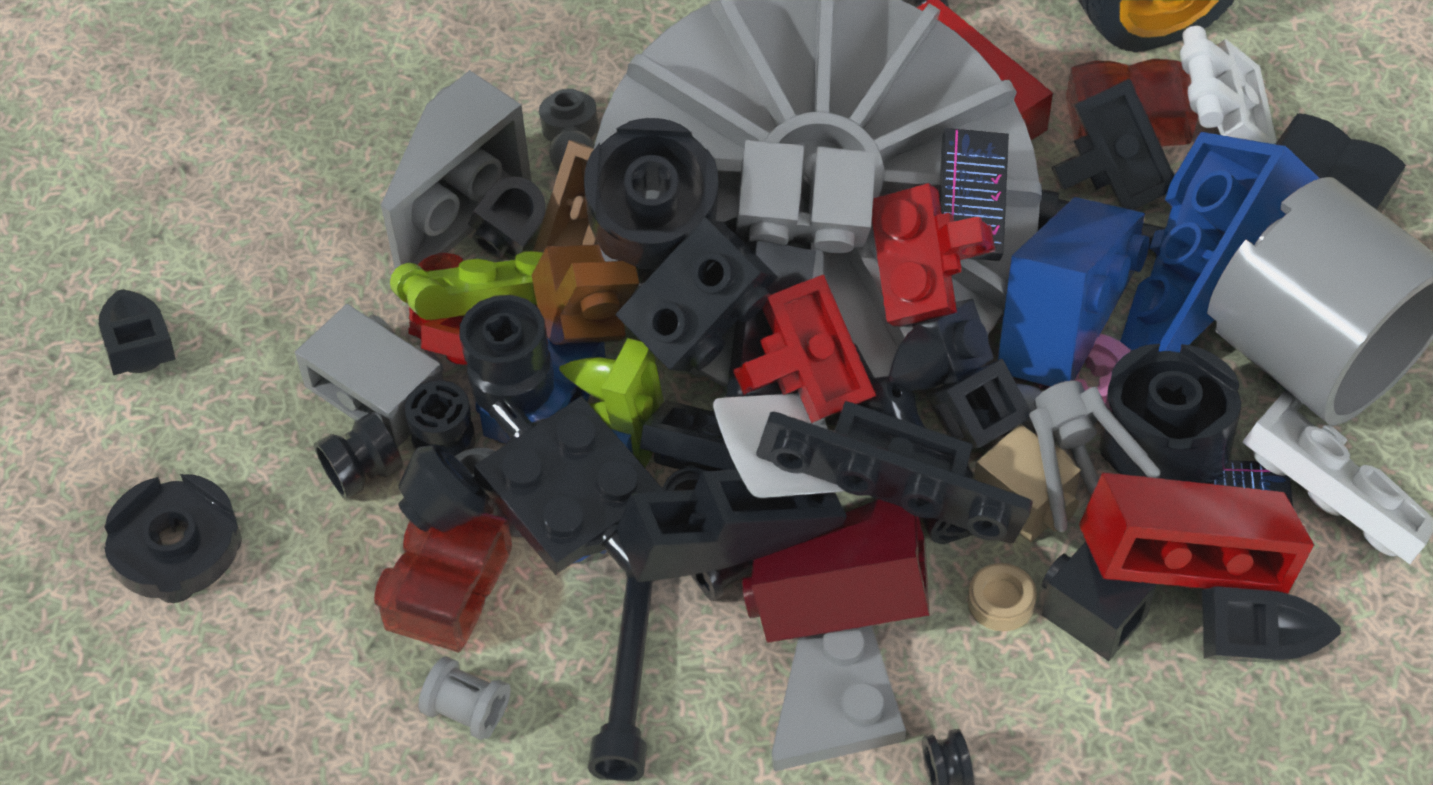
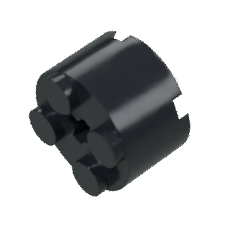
[584,118,718,270]
[1099,343,1242,484]

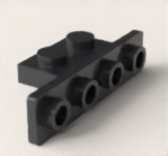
[756,400,1033,544]

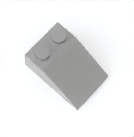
[381,70,532,271]

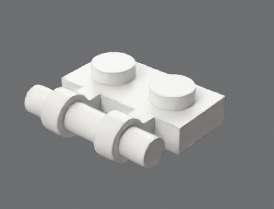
[1180,26,1277,144]

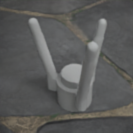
[1029,381,1160,532]

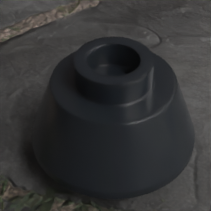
[398,445,486,532]

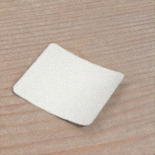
[713,393,844,498]

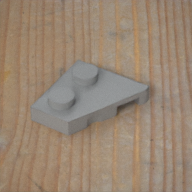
[772,625,906,772]

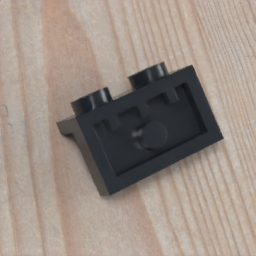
[640,400,737,471]

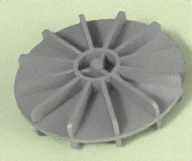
[594,0,1042,393]

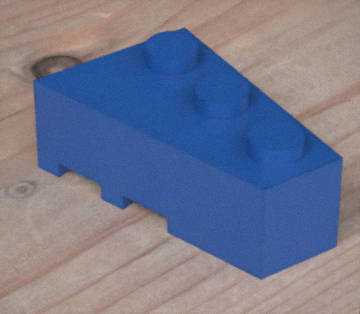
[998,197,1149,387]

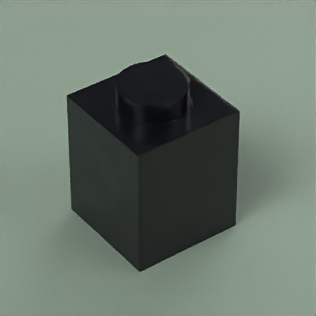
[1042,541,1156,662]

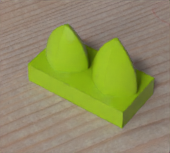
[559,338,664,468]

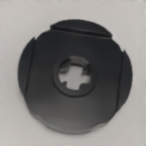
[104,474,242,603]

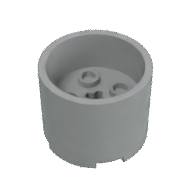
[1207,177,1433,426]

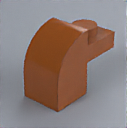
[531,244,639,345]

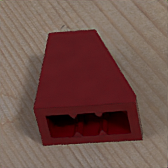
[743,499,930,643]

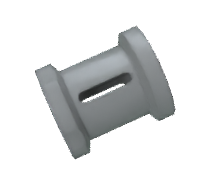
[418,656,511,740]

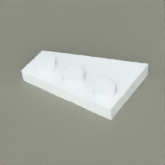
[1242,390,1433,564]

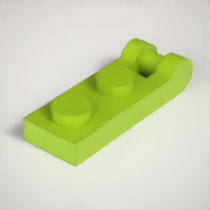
[390,251,543,320]

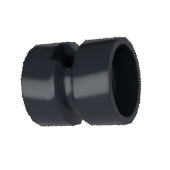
[459,295,554,415]

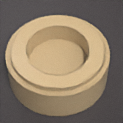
[968,563,1037,631]

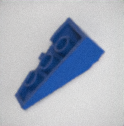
[1120,132,1320,352]

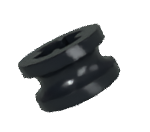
[922,728,974,785]

